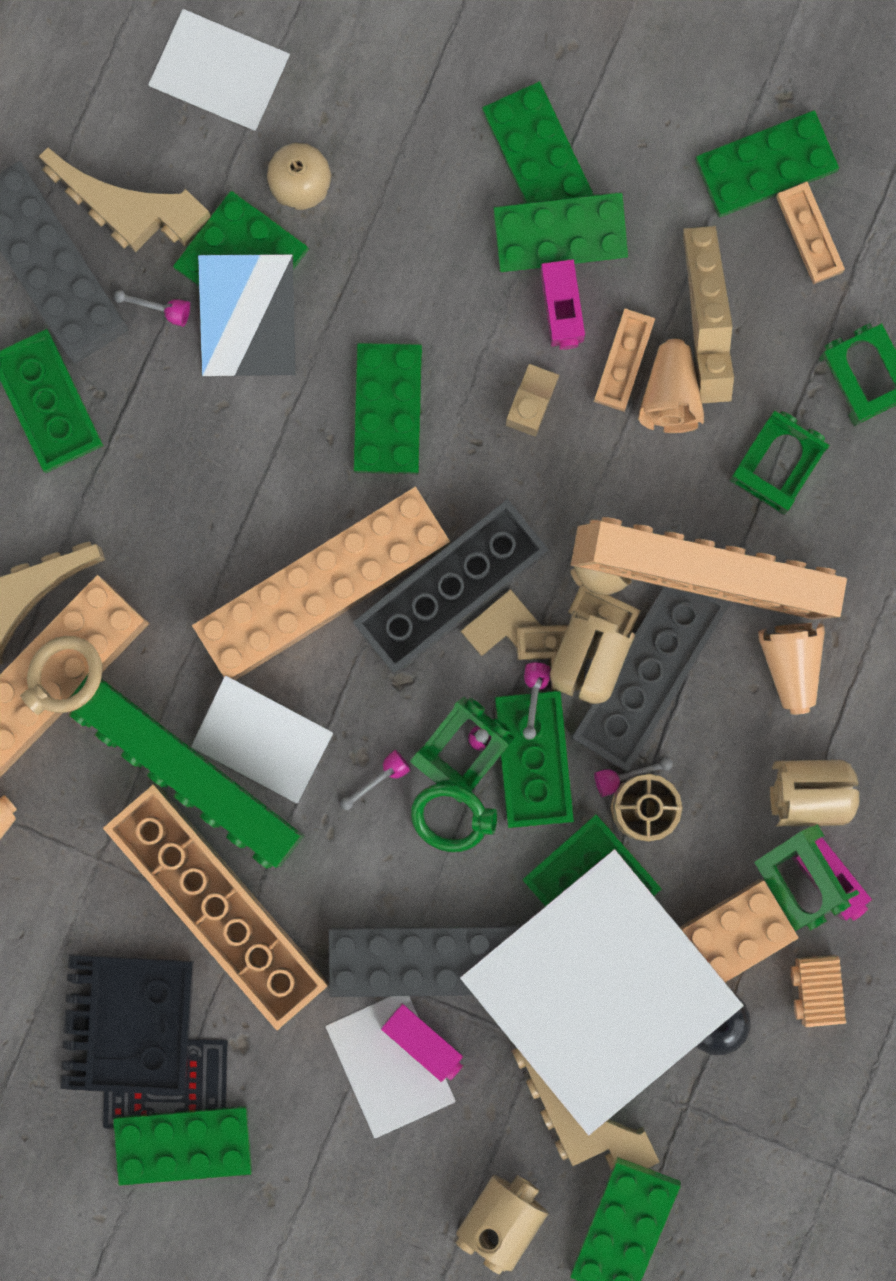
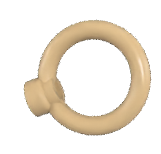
[20,636,102,715]

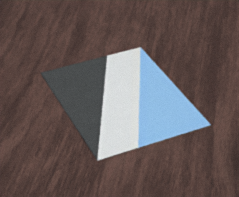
[198,255,296,376]

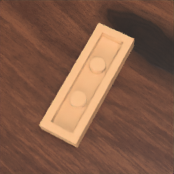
[776,182,845,285]
[594,309,655,412]

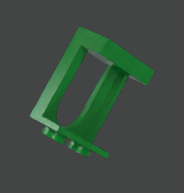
[819,323,896,426]
[729,410,830,515]
[410,696,515,804]
[754,824,859,931]

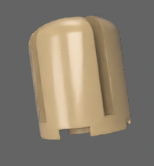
[550,611,635,704]
[770,760,859,827]

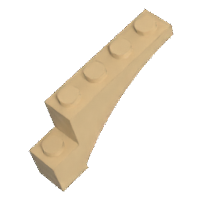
[39,148,211,252]
[683,226,734,403]
[0,542,105,665]
[512,1048,660,1170]

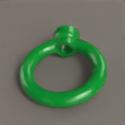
[411,783,497,852]

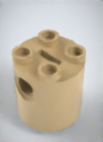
[610,774,682,842]
[456,1175,549,1274]

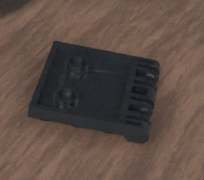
[60,954,194,1096]

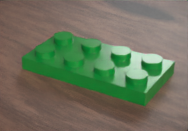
[482,81,594,203]
[695,110,839,218]
[493,192,628,273]
[0,329,104,474]
[354,343,422,475]
[495,691,574,828]
[114,1106,252,1186]
[570,1157,681,1281]

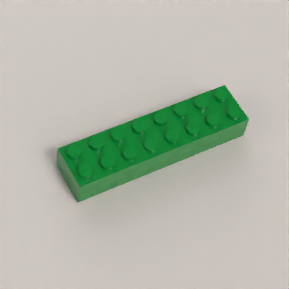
[68,673,305,869]

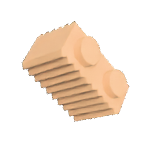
[791,955,846,1027]

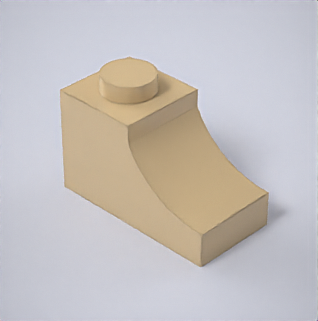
[506,364,559,437]

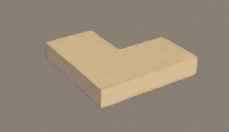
[568,585,641,661]
[461,589,549,657]
[516,625,585,691]

